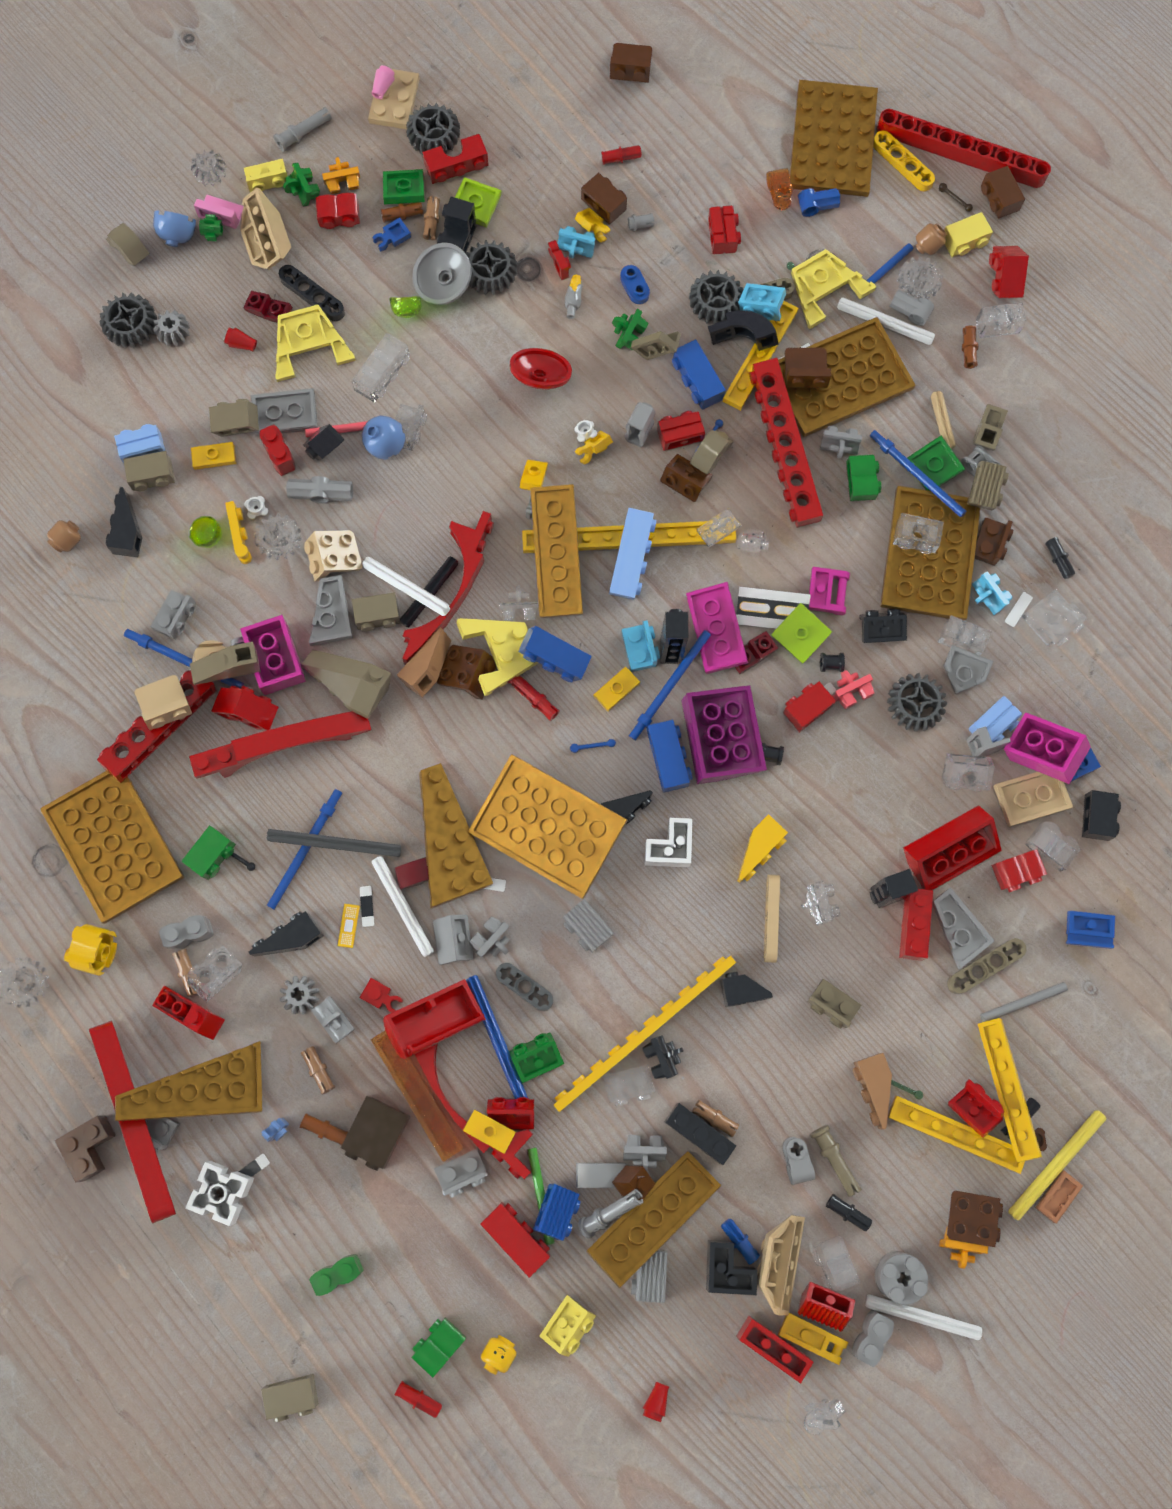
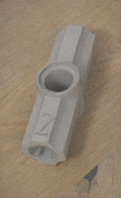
[286,476,353,503]

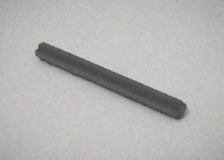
[266,829,402,857]

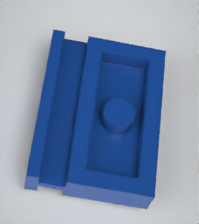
[1066,911,1115,949]

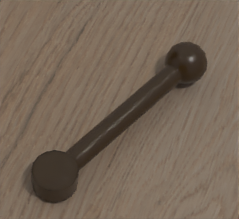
[939,183,973,212]

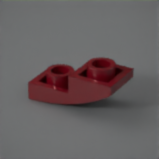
[243,291,293,323]
[735,631,778,674]
[394,857,429,890]

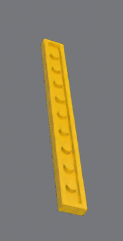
[522,520,736,553]
[554,955,736,1112]

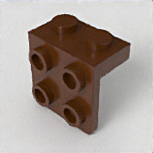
[610,43,652,83]
[784,348,831,388]
[437,645,496,700]
[947,1191,1003,1247]

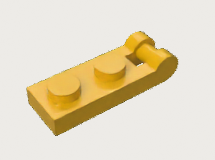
[225,501,252,564]
[778,1312,849,1365]

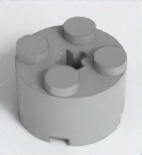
[875,1252,928,1305]

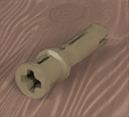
[810,1125,862,1197]

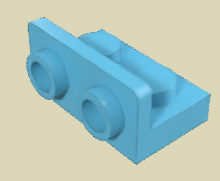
[738,283,787,321]
[621,620,660,672]

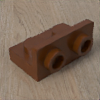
[660,454,713,502]
[974,517,1014,566]

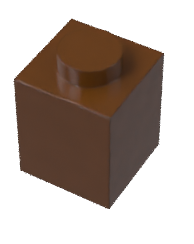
[612,1165,655,1200]

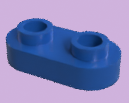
[620,265,650,304]

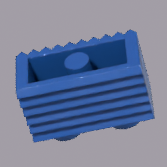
[533,1184,580,1241]

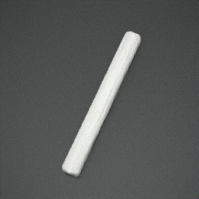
[837,297,935,345]
[362,557,450,616]
[372,856,434,957]
[865,1294,982,1340]

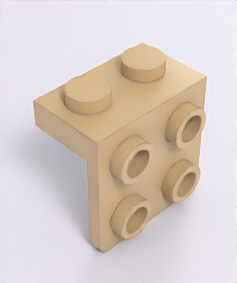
[304,530,362,582]
[135,675,192,730]

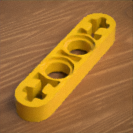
[873,131,935,191]

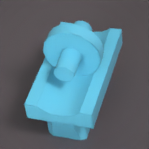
[558,226,596,258]
[972,572,1012,615]

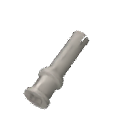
[273,107,332,152]
[578,1189,643,1238]

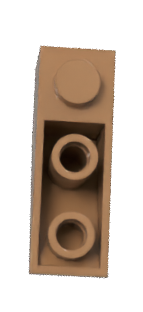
[397,627,451,698]
[853,1053,892,1130]

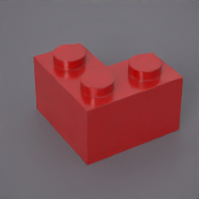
[989,246,1029,298]
[211,686,279,731]

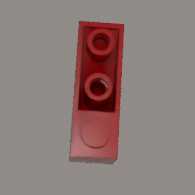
[152,986,225,1040]

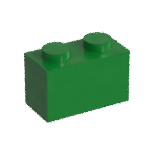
[181,825,236,880]

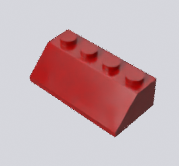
[903,805,1002,890]

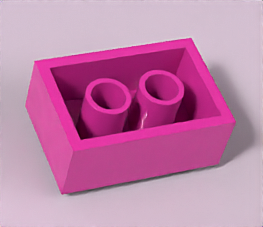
[240,615,306,696]
[1004,712,1091,784]

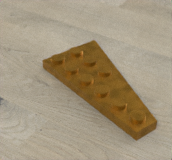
[419,763,493,909]
[115,1041,262,1121]

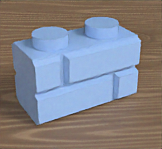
[114,424,165,463]
[968,696,1022,743]

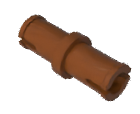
[381,202,423,223]
[962,325,979,369]
[299,1113,348,1146]

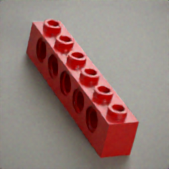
[97,670,217,783]

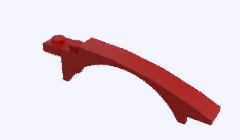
[402,511,494,665]
[189,711,372,779]
[415,1043,533,1180]

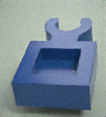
[372,218,411,252]

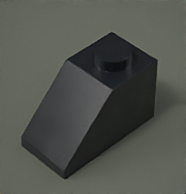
[303,424,344,460]
[720,972,773,1007]

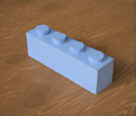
[609,508,657,600]

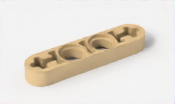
[764,875,780,963]

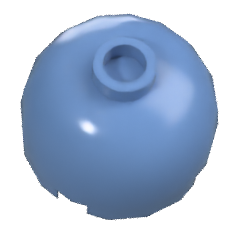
[153,210,196,247]
[362,415,405,460]

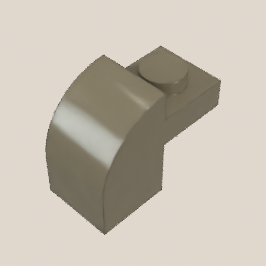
[106,223,150,266]
[973,404,1008,451]
[690,430,733,475]

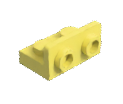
[244,159,287,193]
[540,1295,596,1357]

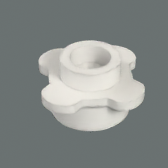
[574,420,597,442]
[244,496,268,519]

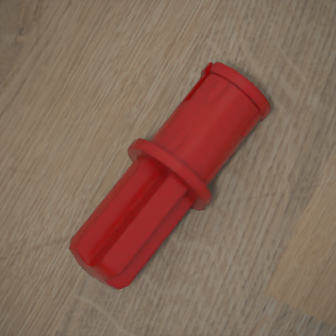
[601,145,642,165]
[394,1381,442,1418]

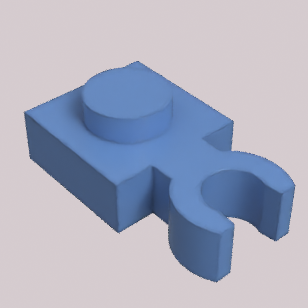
[261,1118,290,1142]

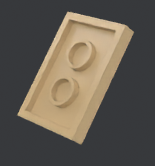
[368,69,420,129]
[993,772,1073,827]

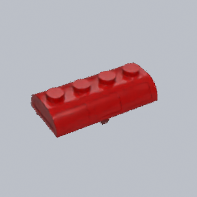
[383,979,486,1059]

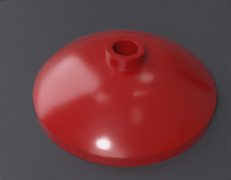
[509,348,572,390]

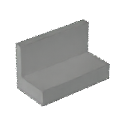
[966,726,1011,760]
[433,915,474,965]

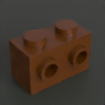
[981,166,1025,219]
[581,172,627,225]

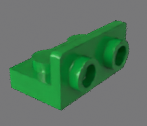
[509,1033,564,1083]

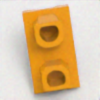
[322,157,360,194]
[939,1227,988,1269]

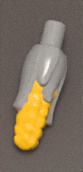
[565,274,583,319]

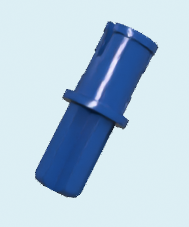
[721,1219,760,1265]

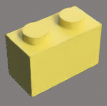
[944,212,993,257]

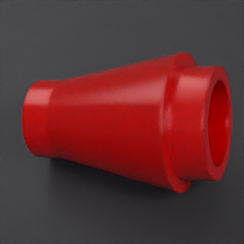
[224,327,257,352]
[643,1382,669,1422]

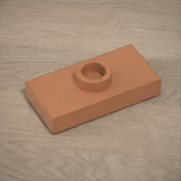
[1035,1170,1083,1224]

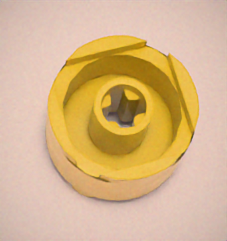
[64,924,117,976]

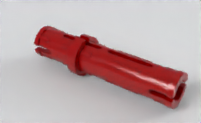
[508,675,560,721]

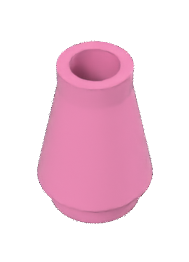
[371,65,395,99]

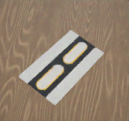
[736,587,810,629]

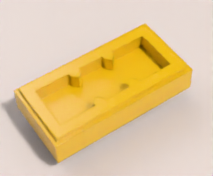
[191,442,236,470]
[520,459,548,490]
[593,666,640,712]
[463,1109,516,1154]

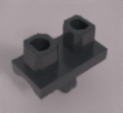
[642,1035,684,1079]

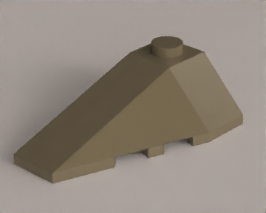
[301,650,391,719]

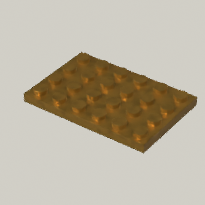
[789,79,878,197]
[778,317,916,437]
[880,486,980,621]
[468,754,628,899]
[40,771,184,924]

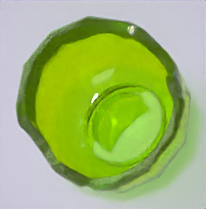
[389,296,422,318]
[189,516,222,548]

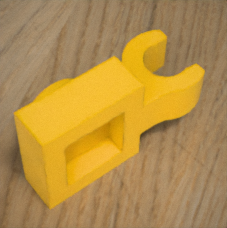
[575,207,610,243]
[575,430,613,464]

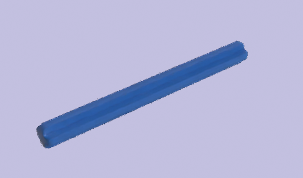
[466,975,529,1099]

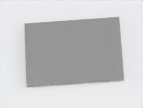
[251,388,318,436]

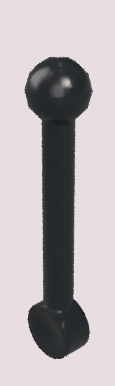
[231,852,255,871]

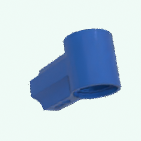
[797,188,840,217]

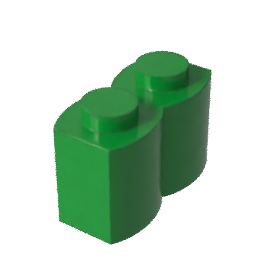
[846,455,882,501]
[309,1254,364,1296]
[411,1317,466,1378]

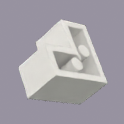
[644,818,692,867]

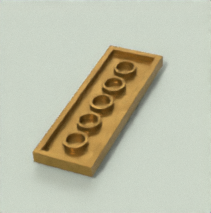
[530,484,583,618]
[586,1151,721,1288]

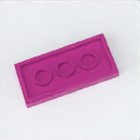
[686,582,748,674]

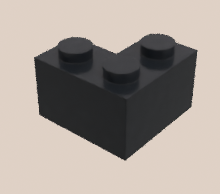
[437,197,477,253]
[706,1240,758,1295]

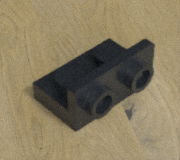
[859,609,907,643]

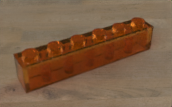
[370,1031,465,1162]

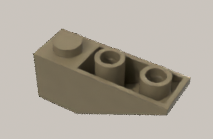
[190,642,261,685]

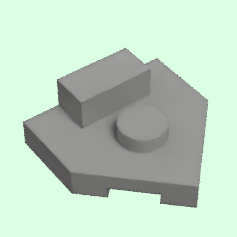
[943,645,994,694]

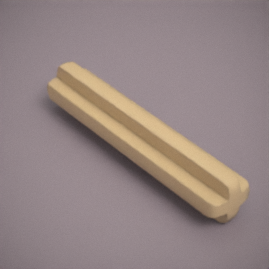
[931,391,956,449]

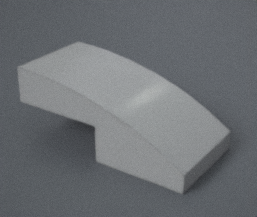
[576,1163,626,1188]

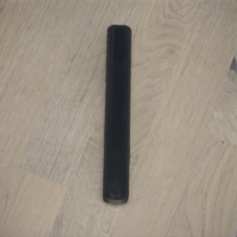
[400,556,458,628]

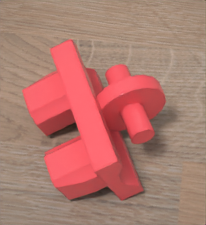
[833,670,874,709]

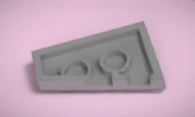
[309,575,353,646]
[932,887,994,970]

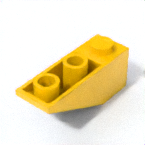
[737,814,788,883]

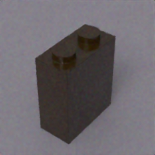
[341,1096,411,1171]

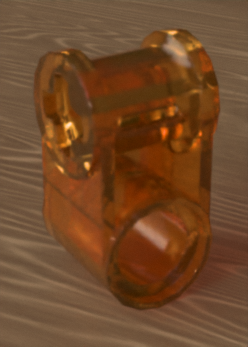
[766,168,793,210]

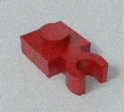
[548,240,571,280]
[359,978,403,1013]

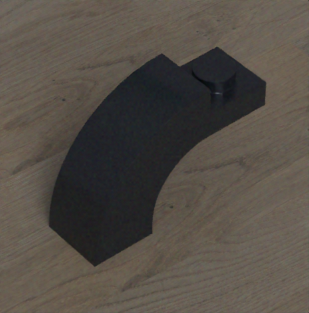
[708,310,779,351]

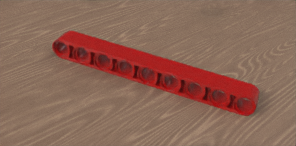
[876,109,1051,188]
[89,1021,176,1224]

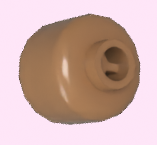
[915,223,947,255]
[47,520,81,553]

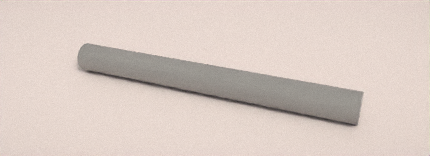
[980,982,1068,1022]

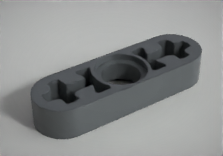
[496,963,553,1011]

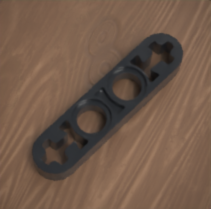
[278,265,345,321]

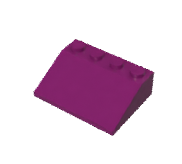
[681,685,767,784]

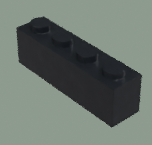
[660,609,689,664]

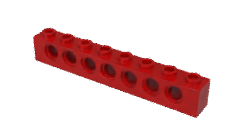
[749,358,823,528]

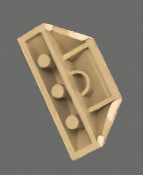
[240,188,291,270]
[757,1215,805,1315]

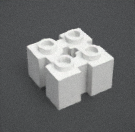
[186,1161,254,1226]

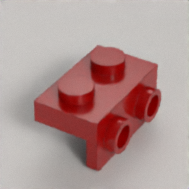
[948,1079,1004,1138]
[487,1097,534,1129]

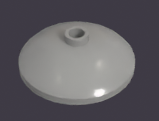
[413,243,472,305]

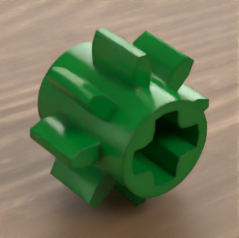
[199,214,223,241]

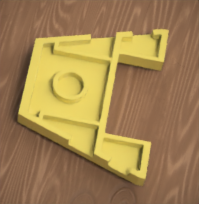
[791,249,876,329]
[275,305,356,382]
[456,618,538,696]

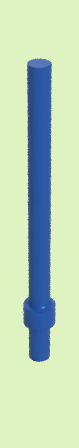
[870,430,967,518]
[124,629,244,689]
[629,630,711,741]
[266,789,343,910]

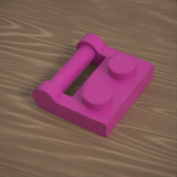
[809,567,850,616]

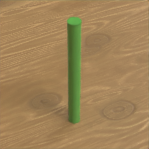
[527,1148,554,1245]

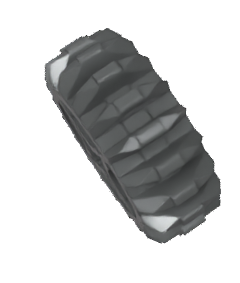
[406,102,460,155]
[466,240,517,295]
[689,269,743,324]
[99,292,157,348]
[887,673,947,732]

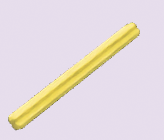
[1008,1110,1106,1220]

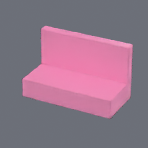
[194,195,244,229]

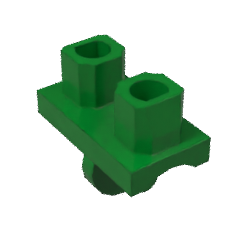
[283,163,320,207]
[612,308,649,350]

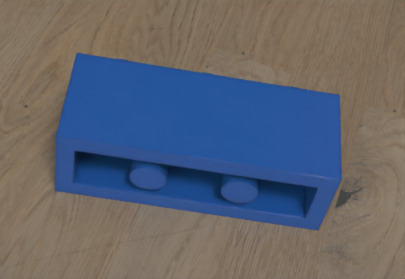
[672,339,726,410]
[518,626,592,682]
[647,720,692,793]

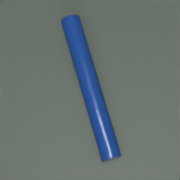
[866,243,913,284]

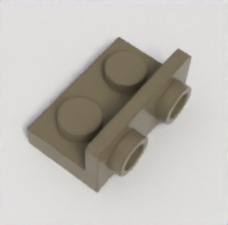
[630,331,681,360]
[807,979,862,1029]

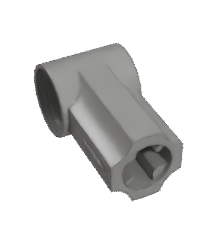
[889,290,934,326]

